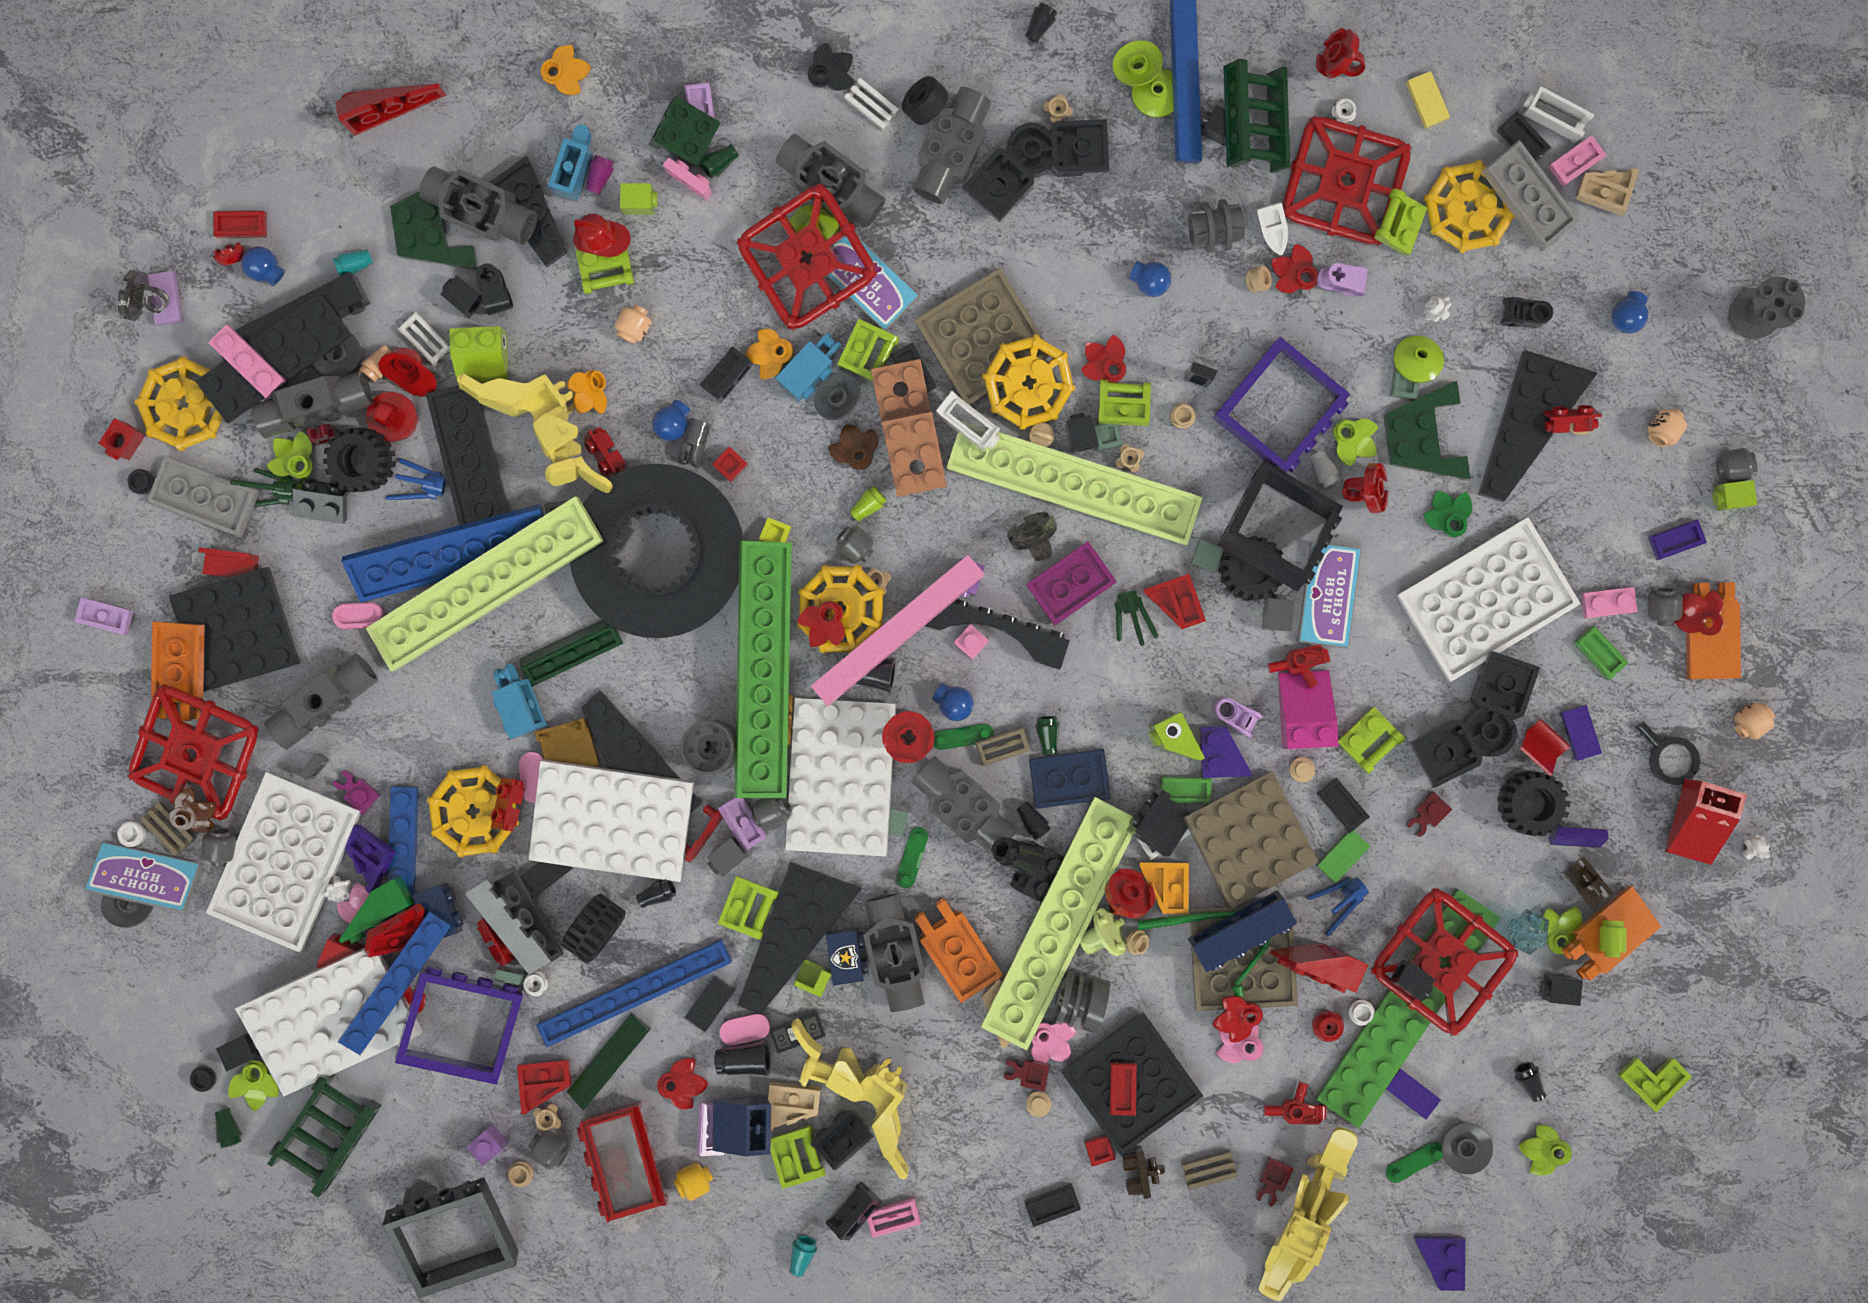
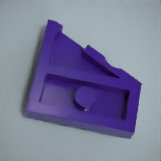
[1199,726,1252,778]
[345,825,396,894]
[1414,1236,1466,1291]

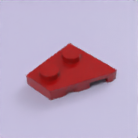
[1143,573,1206,629]
[364,903,425,958]
[517,1059,572,1115]

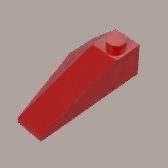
[335,83,446,136]

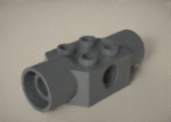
[912,87,991,204]
[775,133,886,228]
[419,166,537,245]
[251,371,374,439]
[264,653,378,750]
[911,755,1018,857]
[863,893,925,1012]

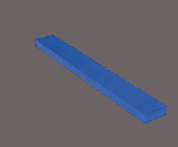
[1170,0,1202,163]
[536,939,732,1048]

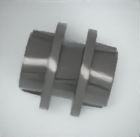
[1188,199,1245,253]

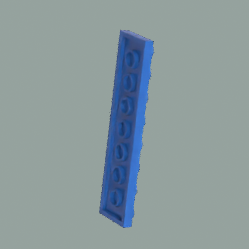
[341,504,545,602]

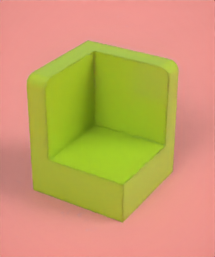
[793,959,831,997]

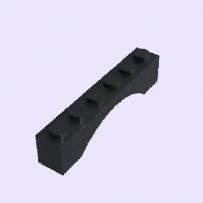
[925,599,1070,670]

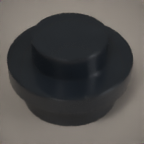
[127,469,154,494]
[190,1066,217,1092]

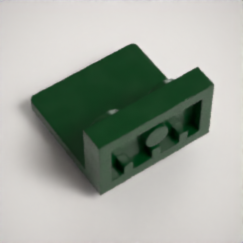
[649,96,720,166]

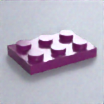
[1026,541,1117,626]

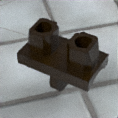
[1563,856,1613,909]
[1121,1146,1165,1199]

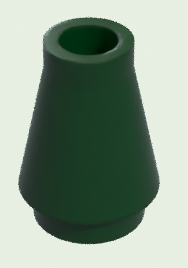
[700,144,739,179]
[1035,716,1060,754]
[214,1108,243,1149]

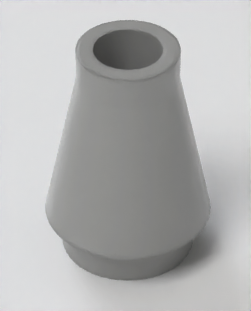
[1310,450,1343,490]

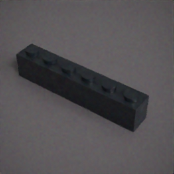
[222,272,371,360]

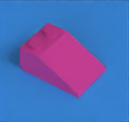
[1278,670,1339,749]

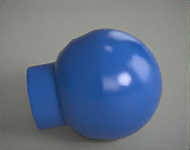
[241,246,285,286]
[1129,261,1171,297]
[1612,291,1648,334]
[652,400,690,441]
[932,683,974,721]

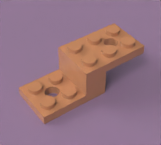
[871,358,947,497]

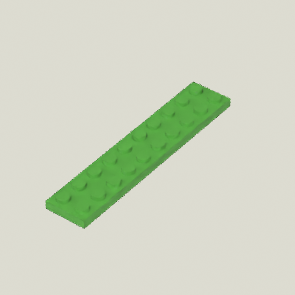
[734,541,792,798]
[1315,888,1501,1128]

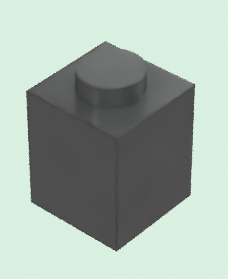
[1262,594,1294,631]
[707,836,749,877]

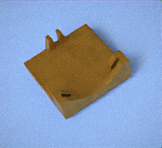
[534,718,600,767]

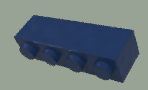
[1187,890,1297,973]

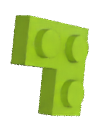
[1617,1056,1692,1113]

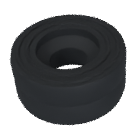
[902,76,948,125]

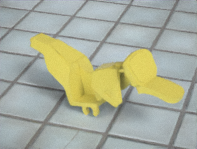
[457,374,613,493]
[791,1018,909,1179]
[1259,1127,1358,1301]

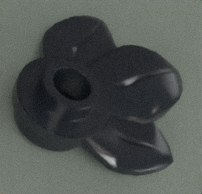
[808,43,854,91]

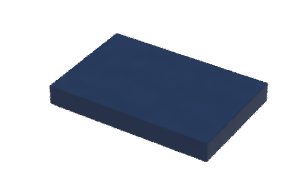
[1029,749,1111,809]

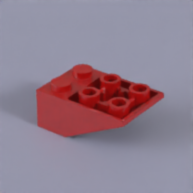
[1665,778,1747,865]
[1270,942,1369,993]

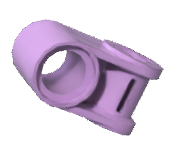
[1317,263,1368,296]
[1211,698,1263,738]

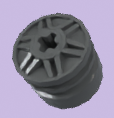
[680,720,736,775]
[1054,970,1110,1034]

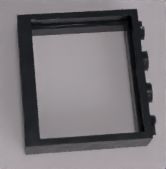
[1217,460,1343,592]
[382,1177,518,1299]

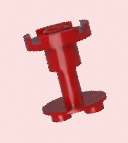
[882,711,934,763]

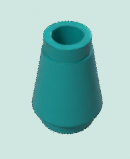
[333,249,373,276]
[789,1235,817,1277]

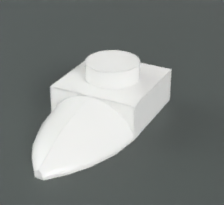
[1256,201,1288,255]

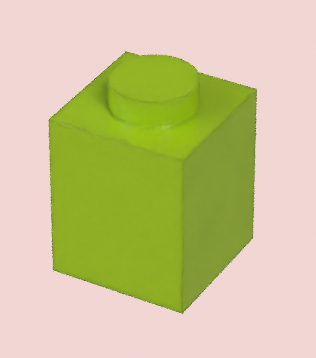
[620,183,659,215]
[1712,480,1757,511]

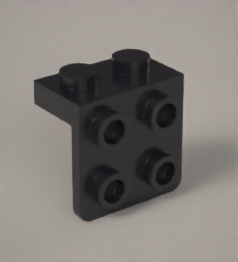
[1126,788,1190,857]

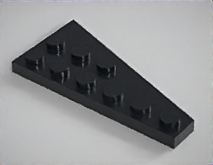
[1478,350,1597,502]
[581,691,703,814]
[737,861,862,1014]

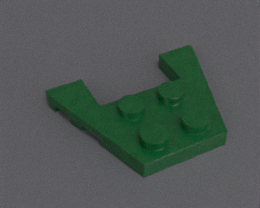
[390,192,478,270]
[1383,381,1470,480]

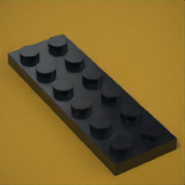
[195,293,353,423]
[426,385,510,525]

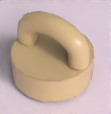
[1245,265,1272,293]
[1029,423,1054,447]

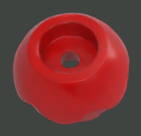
[212,242,245,266]
[1312,1010,1344,1042]

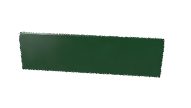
[520,620,623,687]
[566,1013,651,1110]

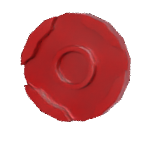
[1316,28,1365,79]
[366,392,419,443]
[1341,463,1388,514]
[1105,868,1155,918]

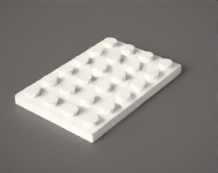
[1396,517,1581,682]
[785,698,896,857]
[529,759,694,882]
[206,772,361,952]
[235,948,422,1096]

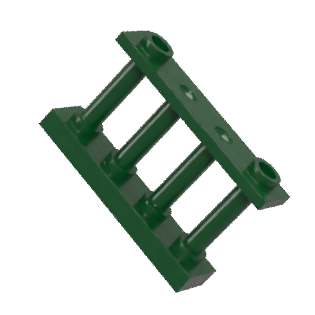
[1223,58,1291,173]
[267,1074,382,1198]

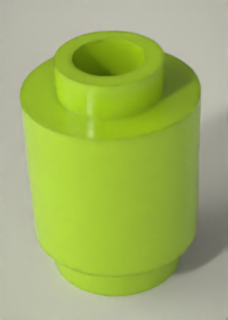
[1599,920,1627,958]

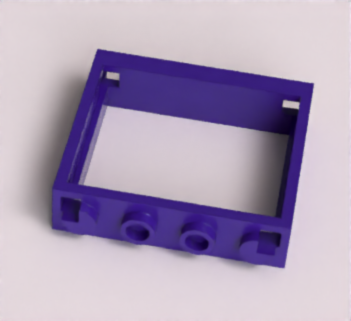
[1212,337,1351,473]
[395,966,523,1085]

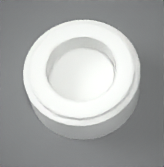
[117,821,146,847]

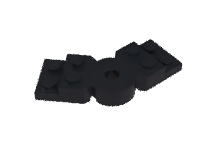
[962,119,1109,223]
[1410,651,1540,788]

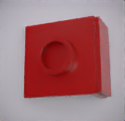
[1520,718,1570,776]

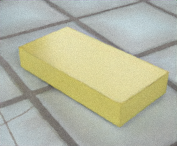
[1406,71,1450,129]

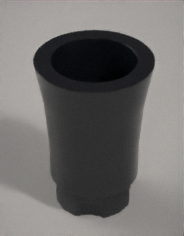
[843,656,896,693]
[991,837,1045,878]
[714,1040,771,1076]

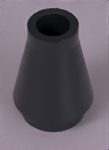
[1025,2,1057,43]
[1016,802,1051,841]
[636,879,676,908]
[1514,1062,1547,1102]

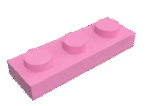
[208,324,286,398]

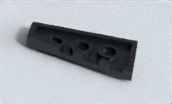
[490,155,567,268]

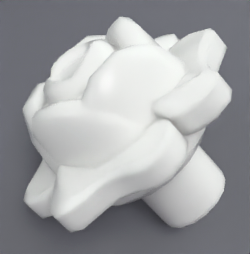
[1423,295,1451,322]
[1743,834,1770,860]
[323,876,354,903]

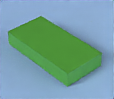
[1573,626,1629,680]
[1160,776,1212,804]
[1316,831,1371,883]

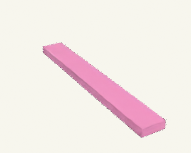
[811,555,985,706]

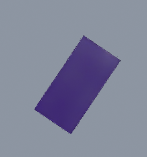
[1648,519,1707,561]
[1560,705,1602,761]
[1549,827,1609,848]
[1386,1068,1441,1120]

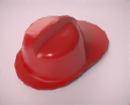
[573,213,631,257]
[378,347,437,397]

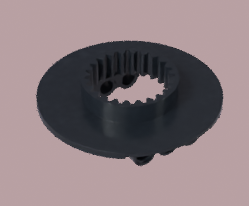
[570,464,744,638]

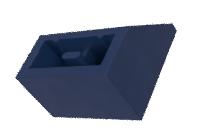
[712,1095,771,1157]

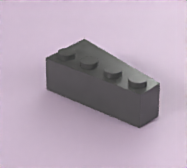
[465,866,564,975]

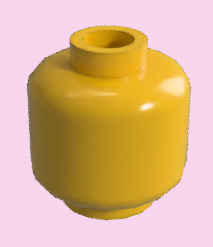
[673,1162,713,1201]

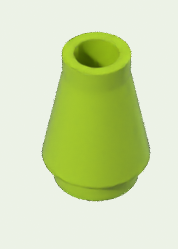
[849,486,887,522]

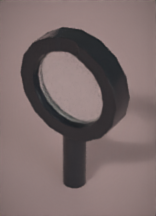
[1636,721,1701,785]

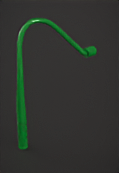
[1137,911,1271,997]

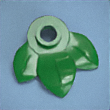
[1423,490,1473,538]

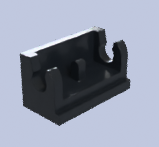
[699,346,753,403]
[825,1182,882,1241]

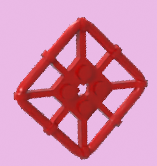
[1283,115,1412,246]
[736,183,877,331]
[127,684,259,821]
[1371,888,1519,1036]

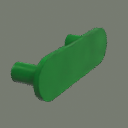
[933,724,994,750]
[896,827,928,889]
[1386,1142,1443,1183]

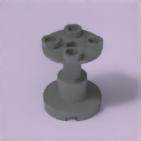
[1728,277,1805,340]

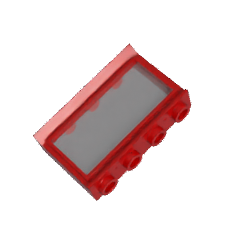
[577,1101,668,1223]

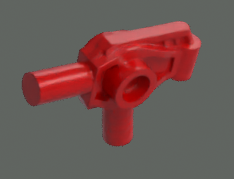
[1267,645,1331,689]
[1263,1081,1326,1125]

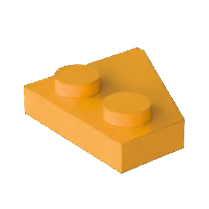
[1139,862,1189,914]

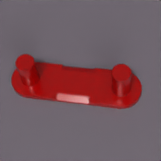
[685,804,723,862]

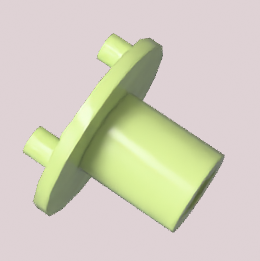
[1080,908,1126,956]

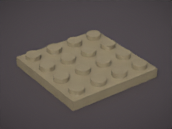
[914,268,1050,405]
[1183,771,1318,909]
[1189,903,1298,1011]

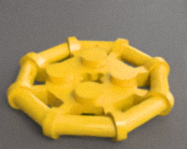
[1423,160,1515,253]
[982,334,1076,430]
[134,356,223,451]
[797,564,885,654]
[426,765,520,858]

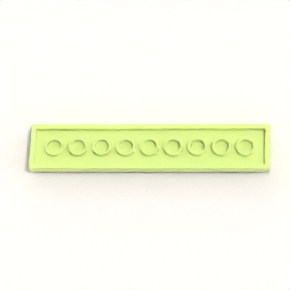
[946,421,1203,546]
[366,496,604,672]
[981,797,1133,1050]

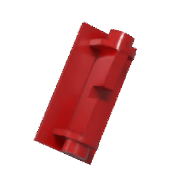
[1543,405,1602,434]
[584,427,627,478]
[490,778,525,832]
[476,918,516,967]

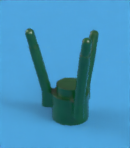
[230,468,297,507]
[1114,590,1158,646]

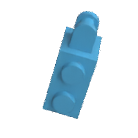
[548,124,593,202]
[776,332,842,402]
[491,663,547,740]

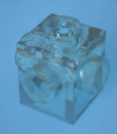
[1507,909,1549,955]

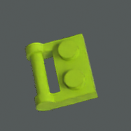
[1374,189,1427,255]
[575,248,635,294]
[837,319,900,383]
[1098,379,1151,427]
[1338,707,1406,774]
[718,875,779,940]
[770,1125,826,1189]

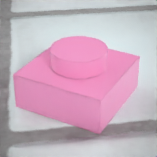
[954,624,989,660]

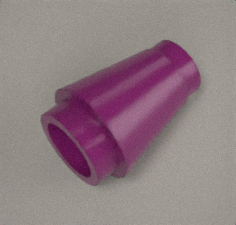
[586,155,614,195]

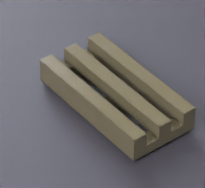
[975,726,1031,766]
[140,802,196,856]
[1181,1150,1238,1190]

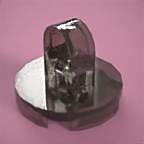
[118,269,170,321]
[1007,512,1057,561]

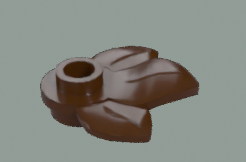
[828,424,878,470]
[169,788,216,833]

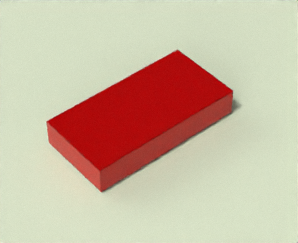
[213,211,267,238]
[1109,1062,1137,1116]

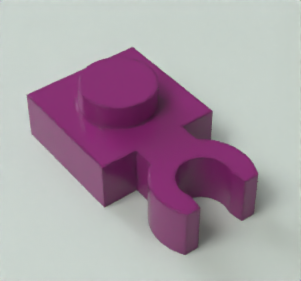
[333,770,381,814]

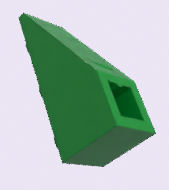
[339,877,414,944]

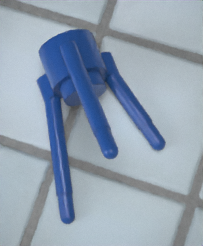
[385,458,446,500]
[1307,877,1369,936]

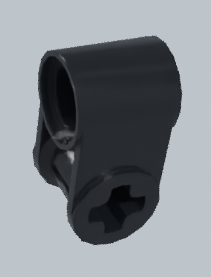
[476,263,514,315]
[1501,297,1554,328]

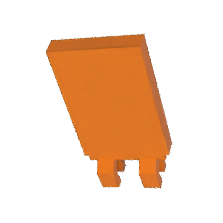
[1686,582,1741,679]
[151,621,205,721]
[1561,886,1661,981]
[914,897,1004,1003]

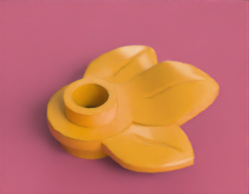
[540,45,591,95]
[745,329,794,380]
[567,370,607,414]

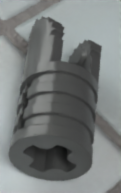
[678,418,712,467]

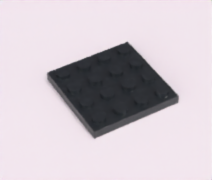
[169,567,300,692]
[1061,1012,1203,1156]

